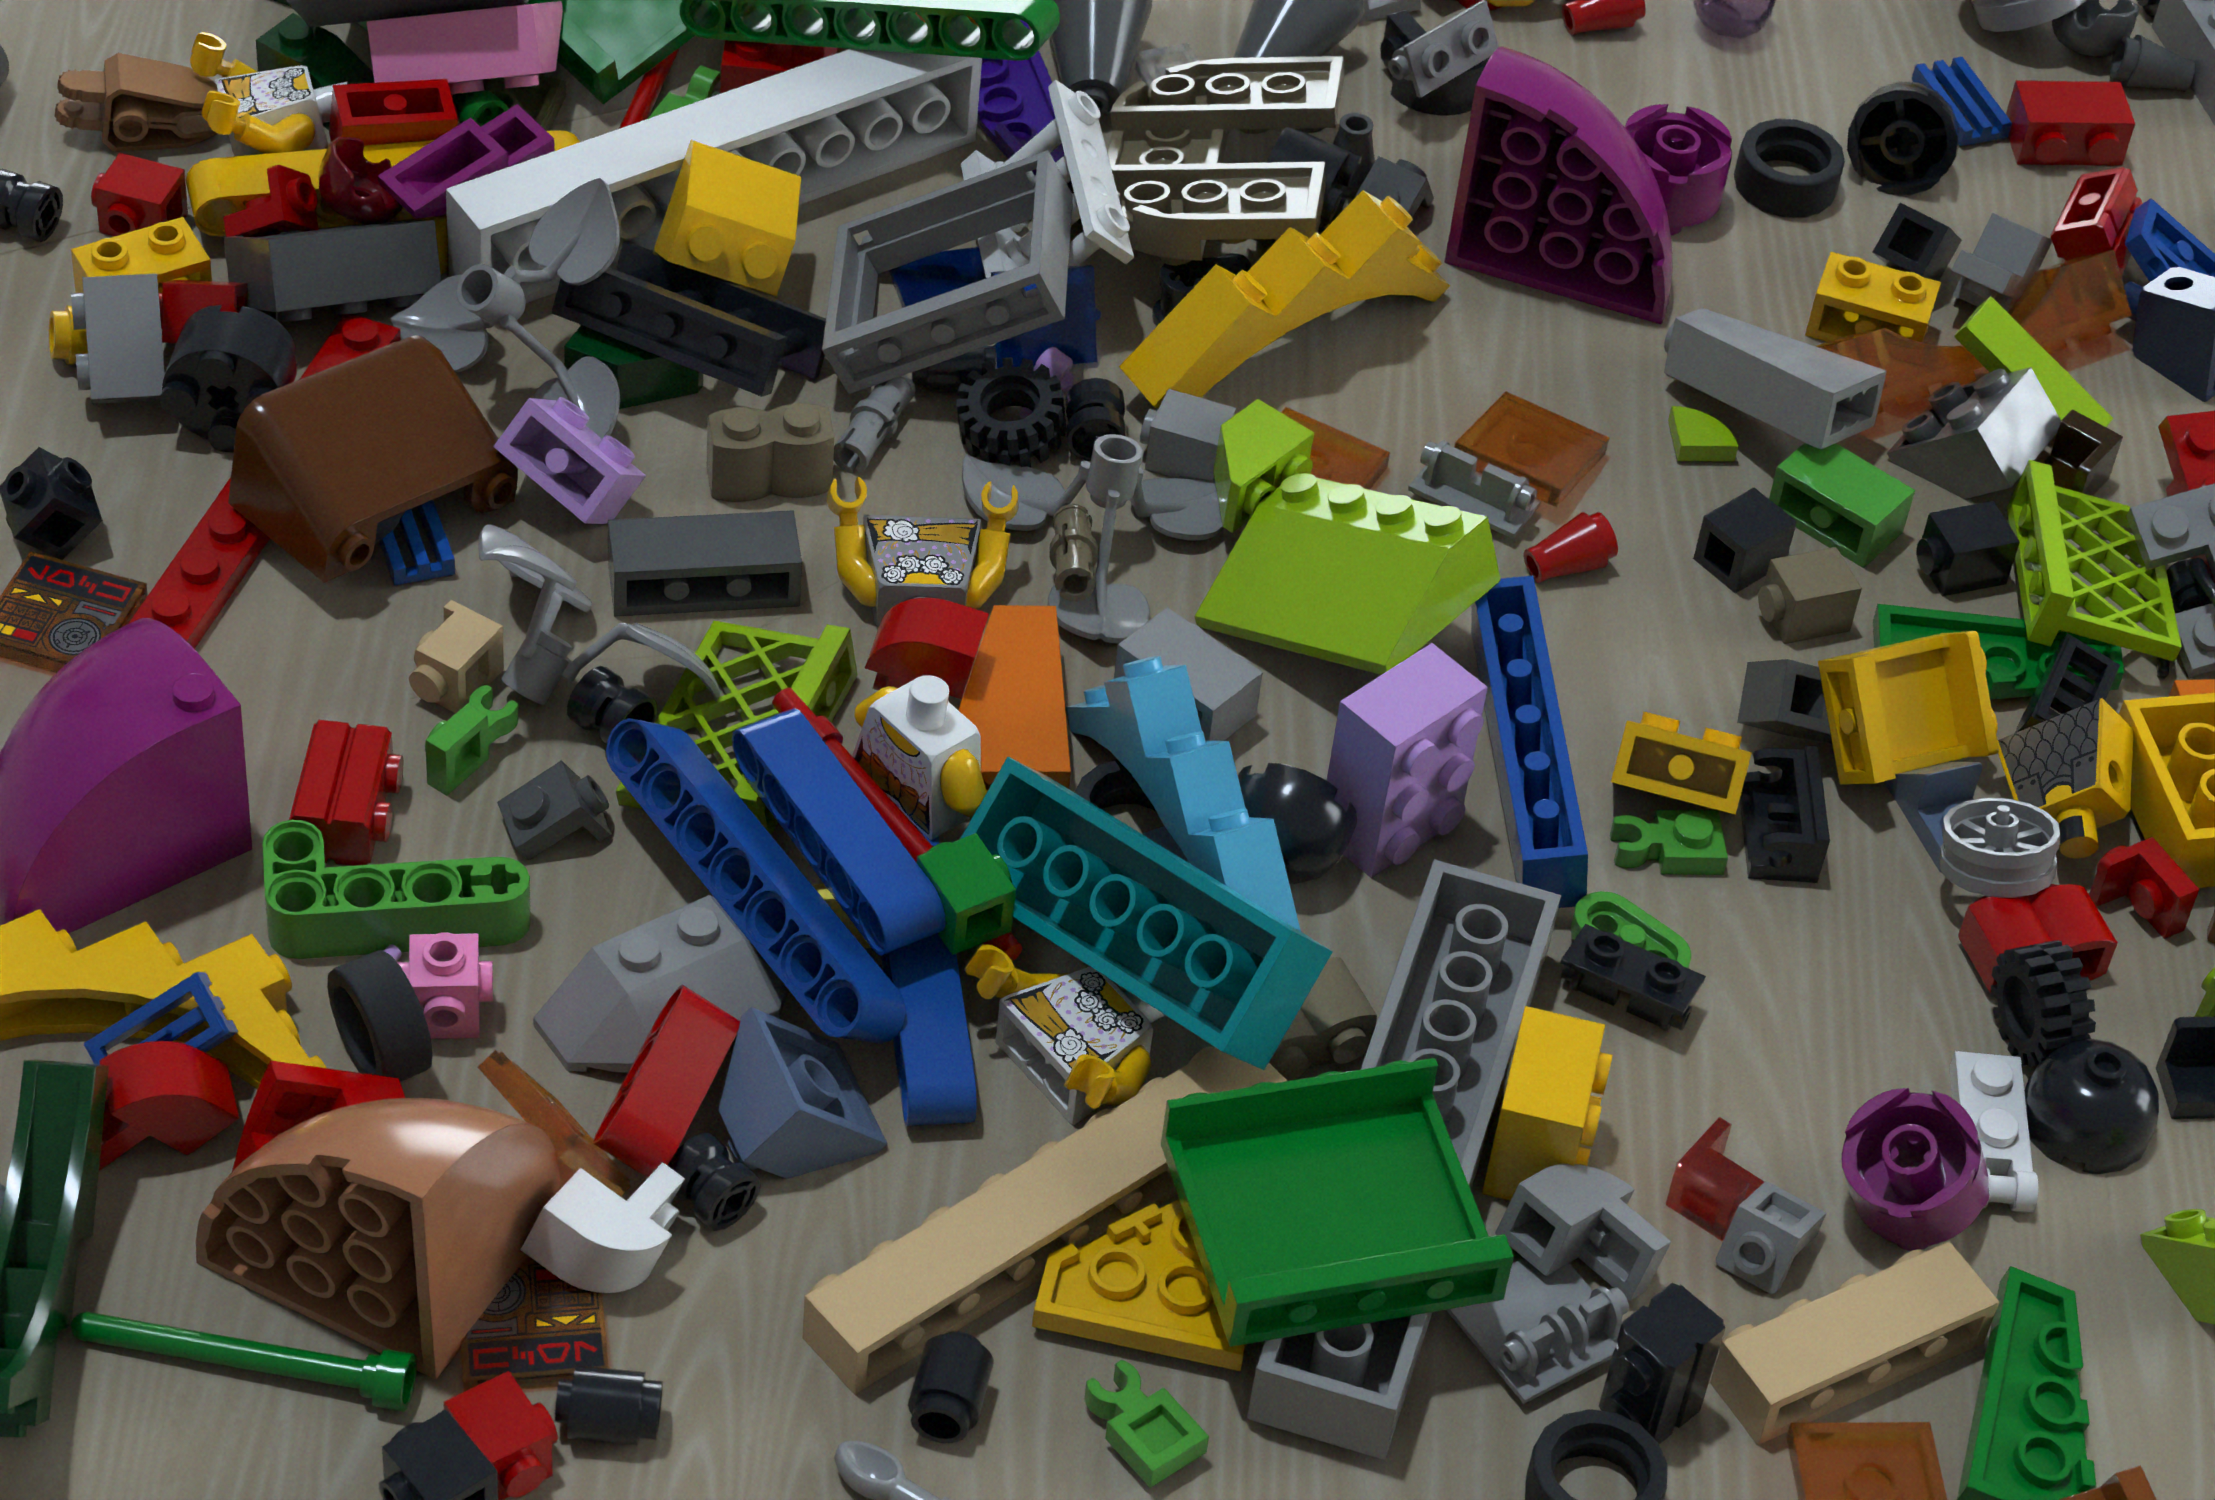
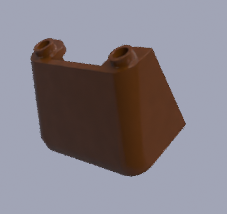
[228,335,518,583]

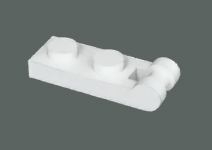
[1949,1051,2038,1213]

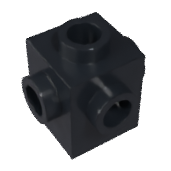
[0,447,103,561]

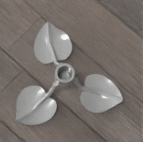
[391,178,620,439]
[962,434,1224,644]
[478,524,720,705]

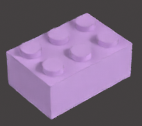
[1327,643,1488,878]

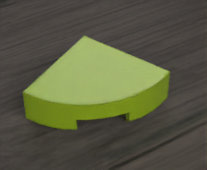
[1668,406,1738,461]

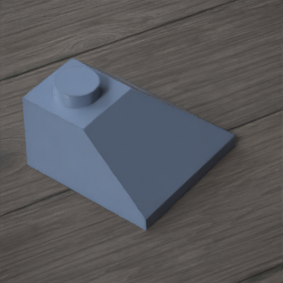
[718,1007,888,1179]

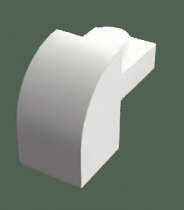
[521,1162,685,1293]

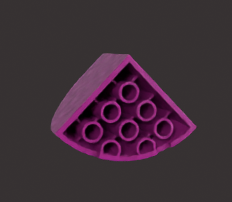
[1444,46,1673,325]
[0,618,253,933]

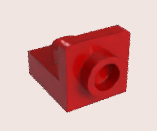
[223,164,318,237]
[2089,837,2199,939]

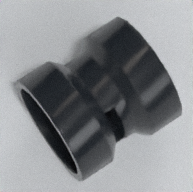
[0,169,63,242]
[1065,378,1127,461]
[567,666,657,744]
[667,1132,761,1231]

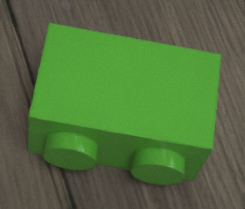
[1769,443,1915,568]

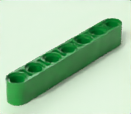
[680,0,1060,61]

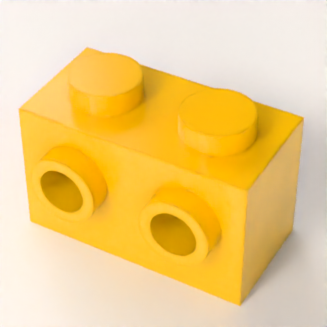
[71,217,212,293]
[1805,252,1941,367]
[1611,711,1752,815]

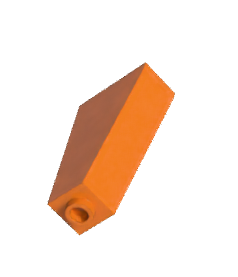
[958,605,1071,790]

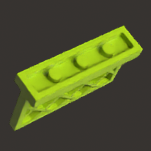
[2007,459,2182,662]
[616,621,858,835]

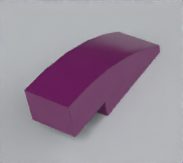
[378,104,555,219]

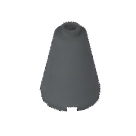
[1051,0,1152,115]
[1233,0,1364,58]

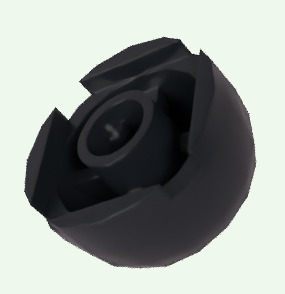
[1847,81,1959,196]
[1238,763,1357,884]
[2024,1038,2159,1174]

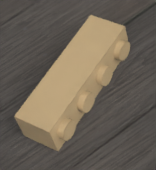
[1710,1241,1999,1445]

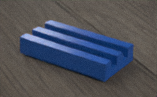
[1911,57,2012,146]
[379,500,455,586]
[83,972,238,1065]

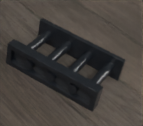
[551,241,826,397]

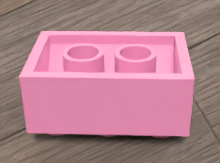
[367,1,563,94]

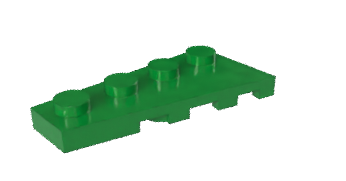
[1873,604,2124,699]
[1957,1266,2097,1500]

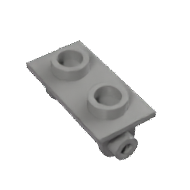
[1388,0,1499,98]
[1408,440,1541,539]

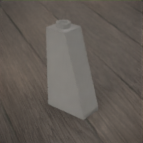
[1664,308,1887,449]

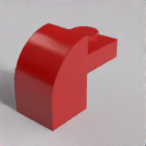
[865,598,989,699]
[99,1041,239,1171]

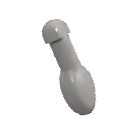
[834,1441,950,1500]

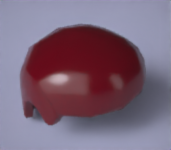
[318,137,403,224]

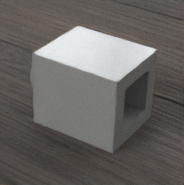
[1140,388,1236,481]

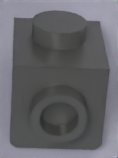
[1353,156,1434,218]
[497,760,612,860]

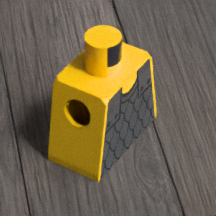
[1997,698,2134,859]

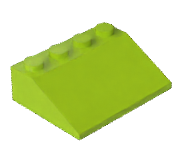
[1194,473,1501,675]

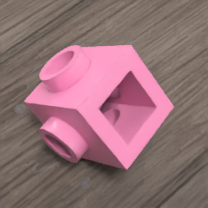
[397,932,493,1039]

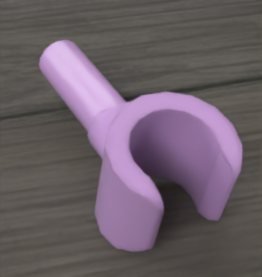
[1020,347,1074,419]

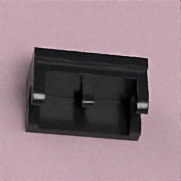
[1740,746,1830,883]

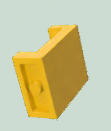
[1818,631,1999,785]

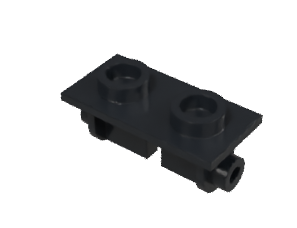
[1560,924,1706,1031]

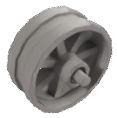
[1939,798,2061,898]

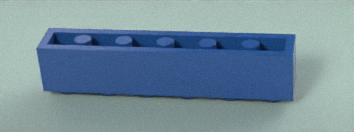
[1471,576,1588,908]

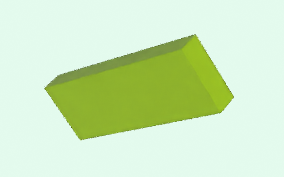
[1954,296,2113,438]

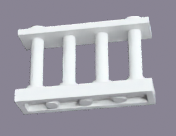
[961,80,1134,341]

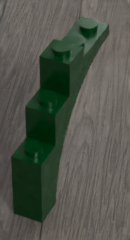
[0,1060,109,1438]

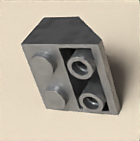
[1887,367,2061,499]

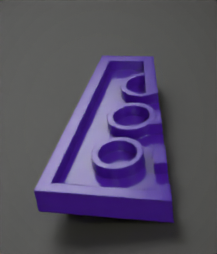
[977,20,1065,175]

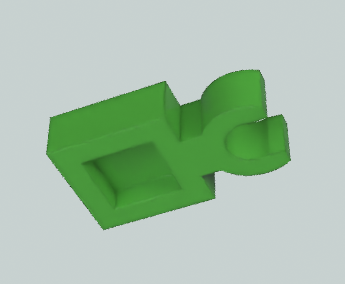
[1610,810,1728,875]
[1084,1360,1209,1488]

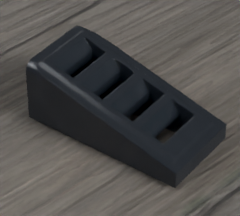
[2015,633,2120,733]

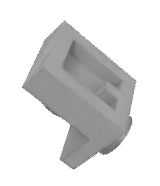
[1716,1181,1827,1294]

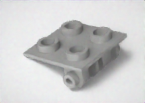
[1446,1258,1629,1404]

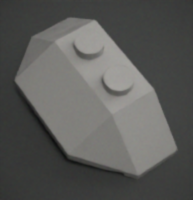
[533,895,789,1072]

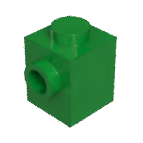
[917,833,1016,955]

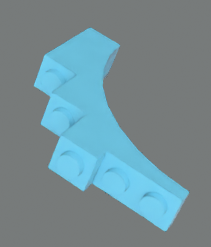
[1065,656,1301,932]

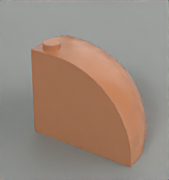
[196,1098,560,1380]

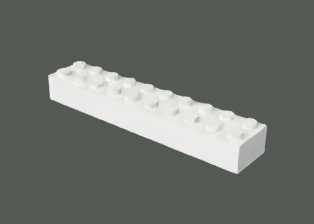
[446,49,982,303]

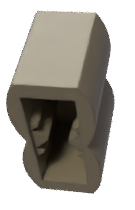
[706,403,835,502]
[1269,957,1377,1081]

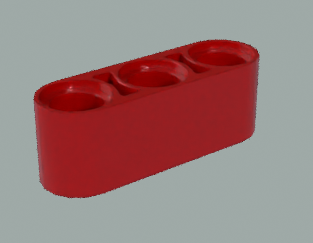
[593,984,740,1178]

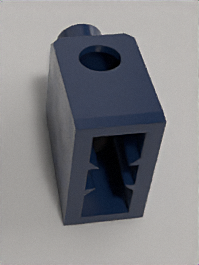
[2114,267,2215,402]

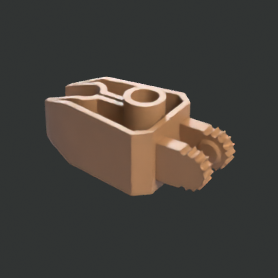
[54,53,218,152]

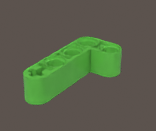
[262,820,531,959]

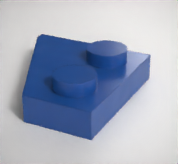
[2125,198,2215,282]

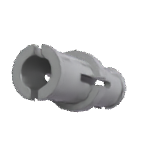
[833,374,916,473]

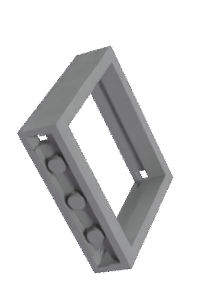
[822,150,1073,394]

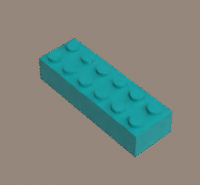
[960,756,1333,1070]

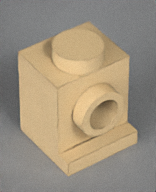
[409,600,504,713]

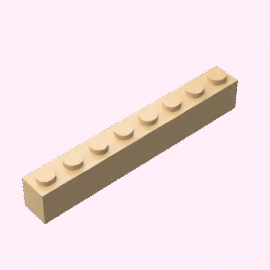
[802,1046,1287,1395]

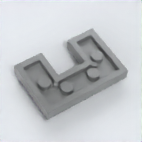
[2126,484,2215,678]

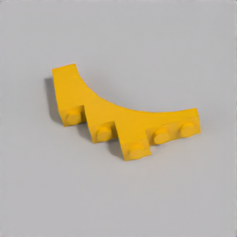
[1119,190,1450,409]
[0,909,327,1090]

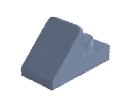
[1884,761,1983,872]

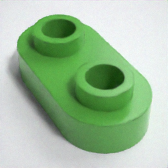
[1570,891,1691,969]

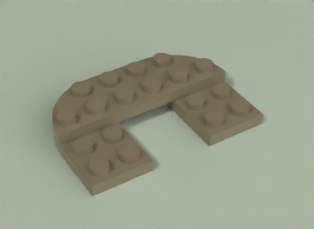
[1107,56,1345,265]

